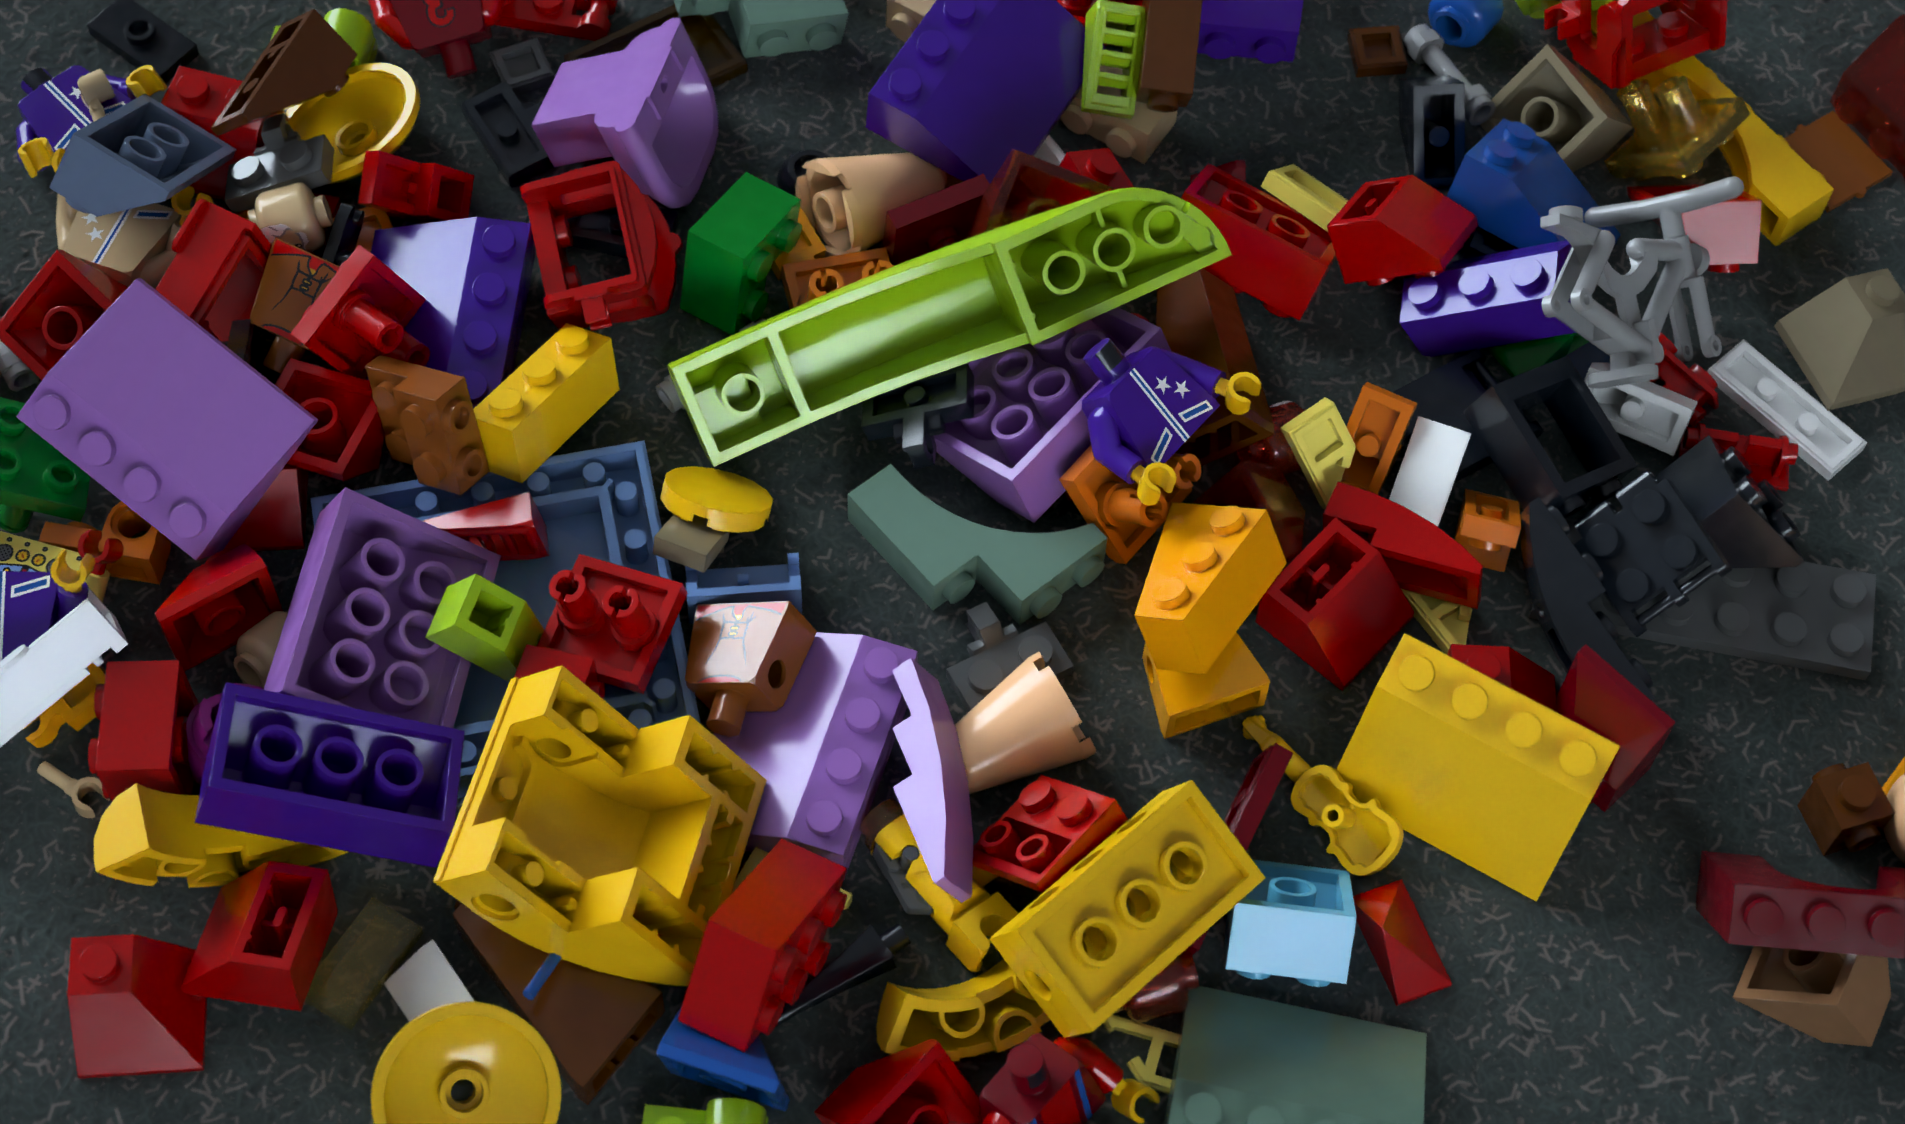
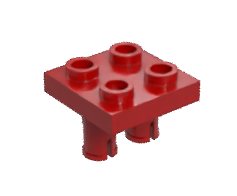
[290,245,430,379]
[537,554,688,694]

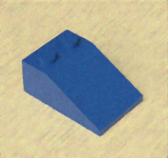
[1447,118,1621,249]

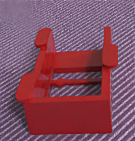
[155,199,272,342]

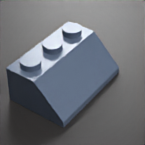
[49,94,237,217]

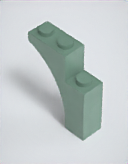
[674,0,849,58]
[847,464,1108,625]

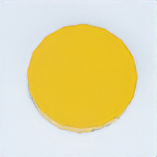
[660,466,773,533]

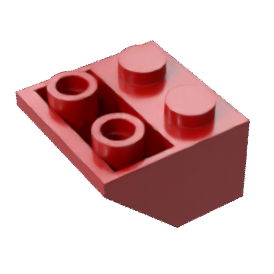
[1327,175,1479,286]
[1255,518,1415,691]
[973,775,1128,893]
[181,861,338,1011]

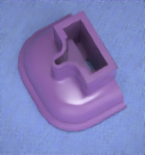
[531,18,718,209]

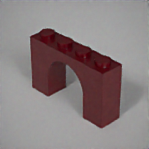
[1696,851,1905,959]

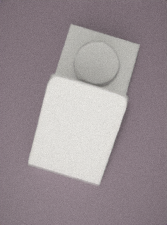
[1584,362,1698,456]

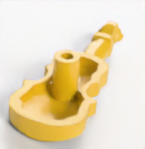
[1242,715,1404,876]

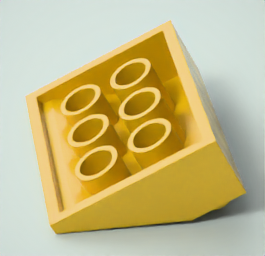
[1337,633,1621,902]

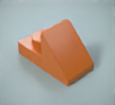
[1341,382,1418,495]
[1454,489,1521,572]

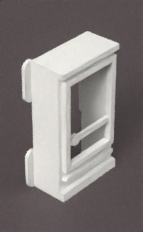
[0,587,128,747]

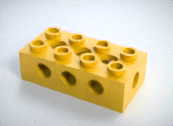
[989,780,1266,1038]

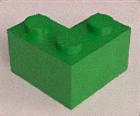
[680,172,802,335]

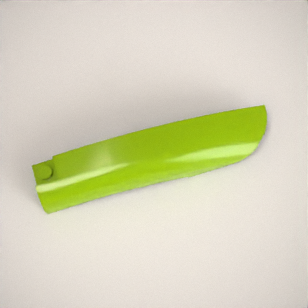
[667,187,1232,467]

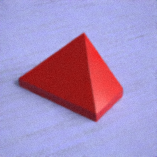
[1353,879,1452,1006]

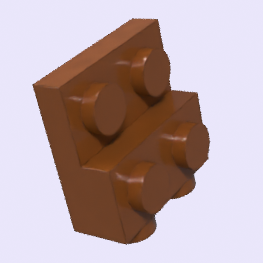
[365,355,490,495]

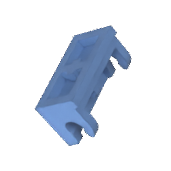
[685,552,802,624]

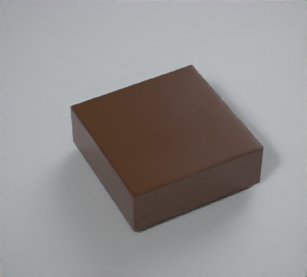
[1347,25,1408,77]

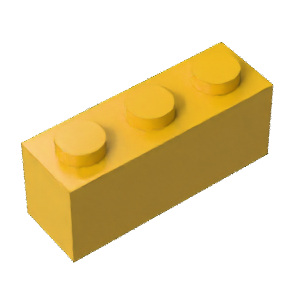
[473,323,620,483]

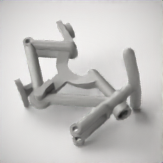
[1540,176,1744,388]

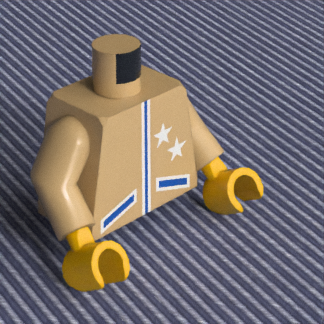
[52,148,214,289]

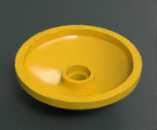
[285,63,420,184]
[371,1001,561,1124]

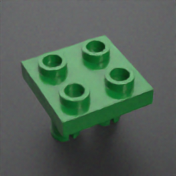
[0,397,90,533]

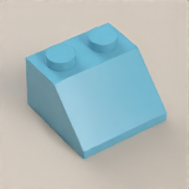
[1224,859,1357,987]

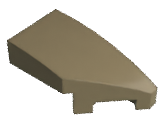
[653,514,729,573]

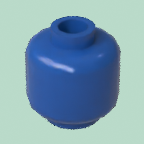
[1428,0,1504,48]

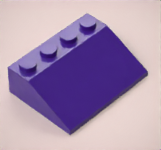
[866,0,1107,203]
[365,217,535,409]

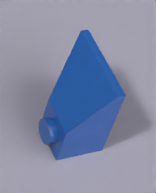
[656,1007,790,1112]

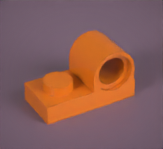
[38,501,171,585]

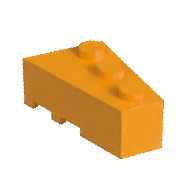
[1134,502,1287,675]

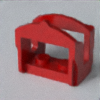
[1544,0,1728,89]
[520,161,683,331]

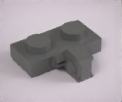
[224,113,334,214]
[946,602,1074,712]

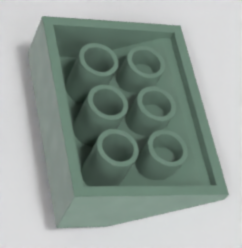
[1164,984,1427,1124]

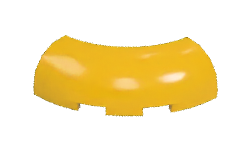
[94,783,348,888]
[876,938,1088,1062]

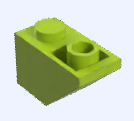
[425,573,544,682]

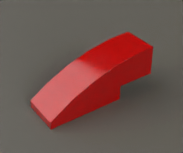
[1323,482,1483,609]

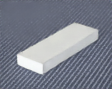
[1707,339,1867,481]

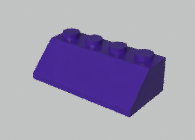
[195,682,465,868]

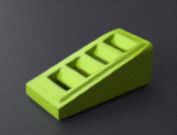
[1081,0,1146,119]

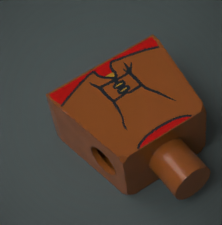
[250,237,339,374]
[685,601,817,737]

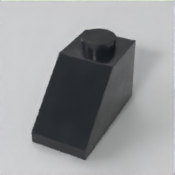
[1399,75,1465,189]

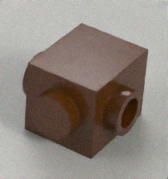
[1797,762,1895,856]

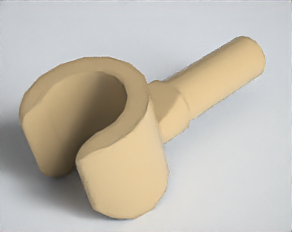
[77,69,115,122]
[37,761,110,818]

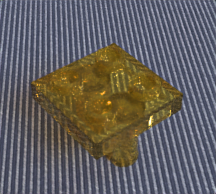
[1604,76,1750,180]

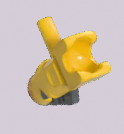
[859,798,1019,972]

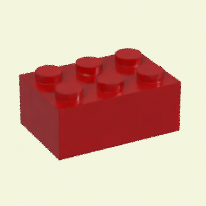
[678,838,847,1052]

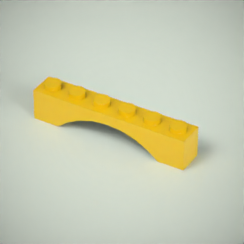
[1591,10,1834,246]

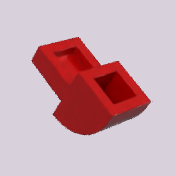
[358,150,474,223]

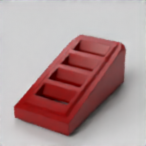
[423,492,550,561]

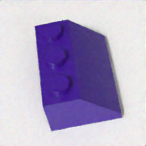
[1399,240,1576,357]

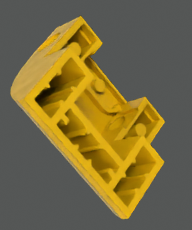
[433,665,767,986]

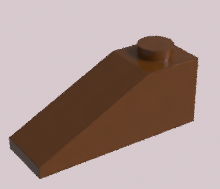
[210,9,358,136]

